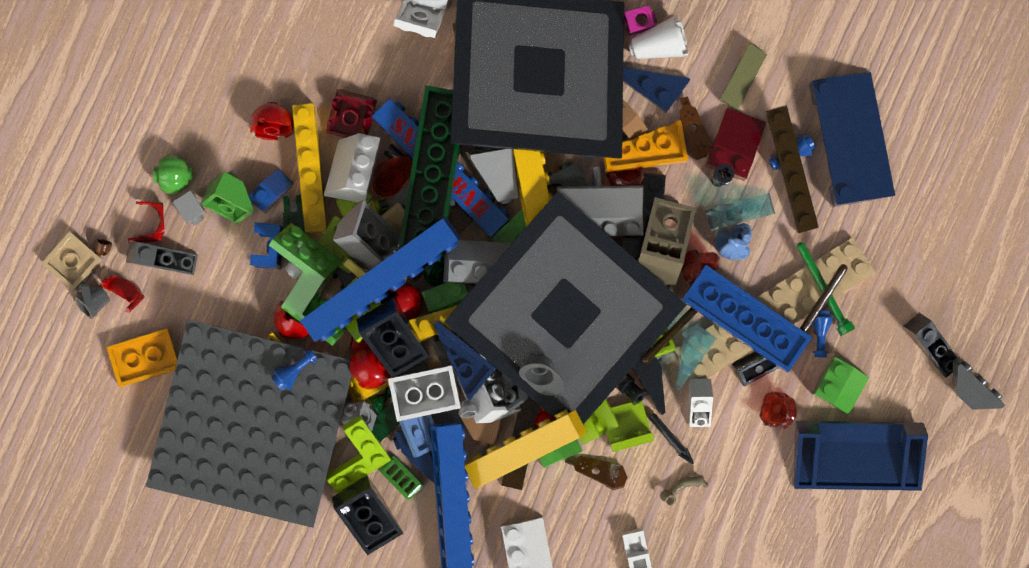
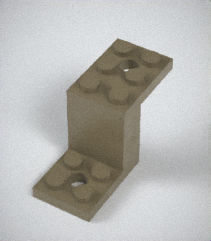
[637,197,696,292]

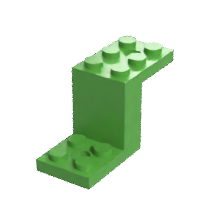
[269,223,348,346]

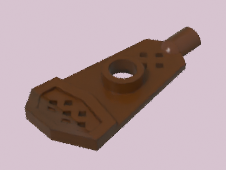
[679,96,712,160]
[565,456,628,490]

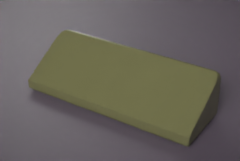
[719,43,767,110]

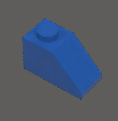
[249,169,294,214]

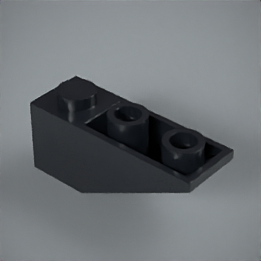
[904,312,958,378]

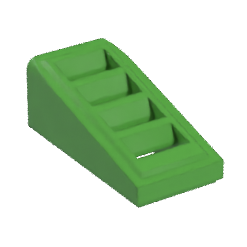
[379,455,424,501]

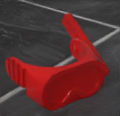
[128,201,164,243]
[100,275,145,313]

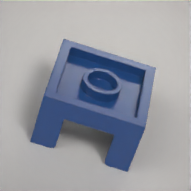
[250,222,284,270]

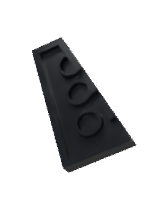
[621,174,666,258]

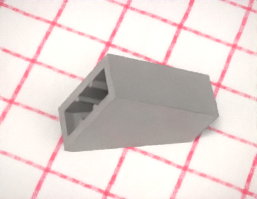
[466,147,519,203]

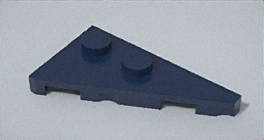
[623,67,690,113]
[434,321,496,400]

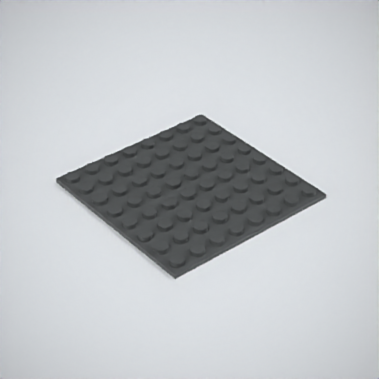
[146,320,352,528]

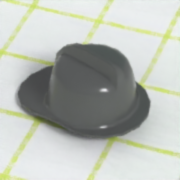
[519,353,565,396]

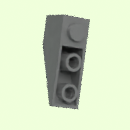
[126,242,198,275]

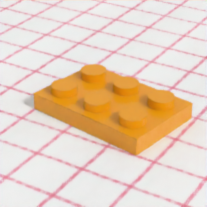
[106,328,178,388]

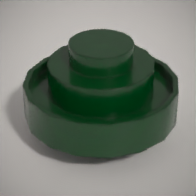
[424,256,446,287]

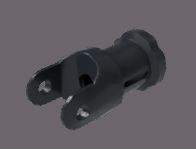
[616,373,647,405]

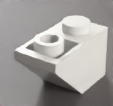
[689,379,713,427]

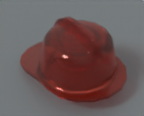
[373,156,413,197]

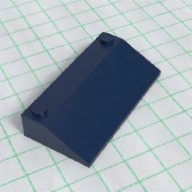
[809,72,895,208]
[794,421,928,491]

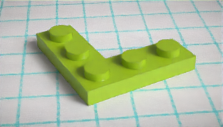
[326,415,391,493]

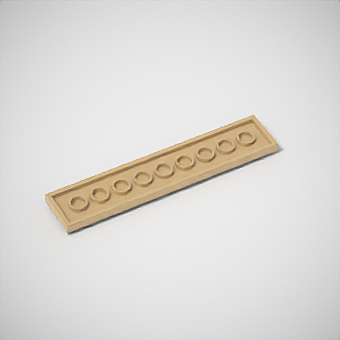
[675,237,876,379]

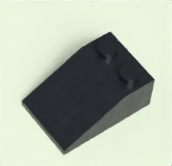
[356,298,430,378]
[331,475,404,556]

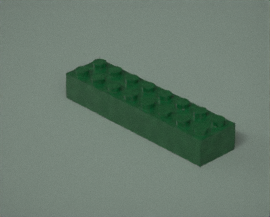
[398,85,461,264]

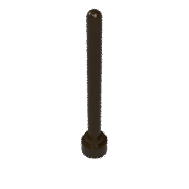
[799,264,848,333]
[641,307,697,364]

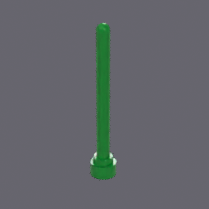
[797,242,855,336]

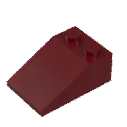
[704,108,766,181]

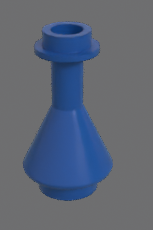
[768,134,815,171]
[812,310,835,358]
[271,349,318,391]

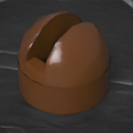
[94,239,112,256]

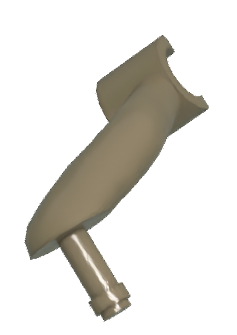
[660,475,709,506]

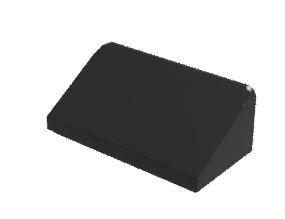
[732,351,779,386]

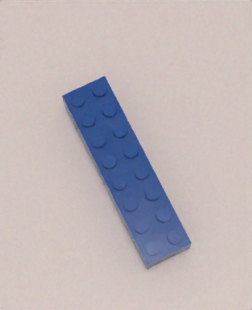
[300,217,461,342]

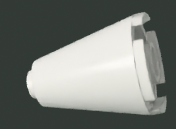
[629,15,689,59]

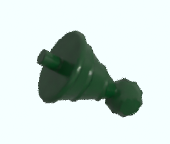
[366,386,392,415]

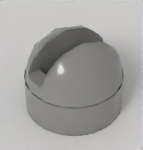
[459,400,477,418]

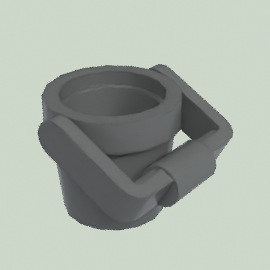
[75,283,110,319]

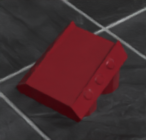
[326,89,377,138]

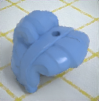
[714,223,752,260]

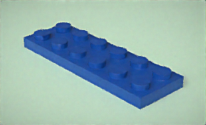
[682,265,812,373]

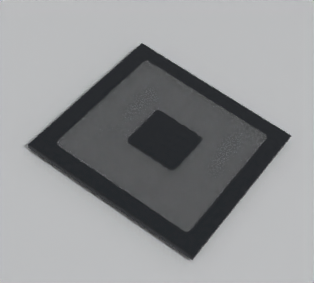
[450,0,624,159]
[444,191,687,425]

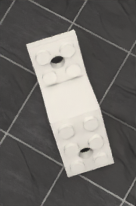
[394,0,450,38]

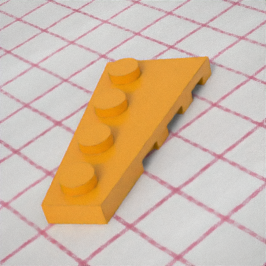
[603,120,688,173]

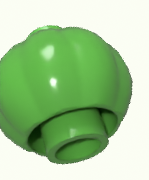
[154,154,193,194]

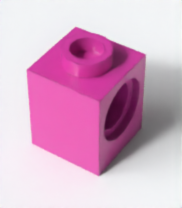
[624,6,657,36]

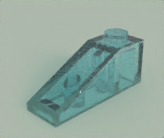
[705,194,775,231]
[674,323,717,390]

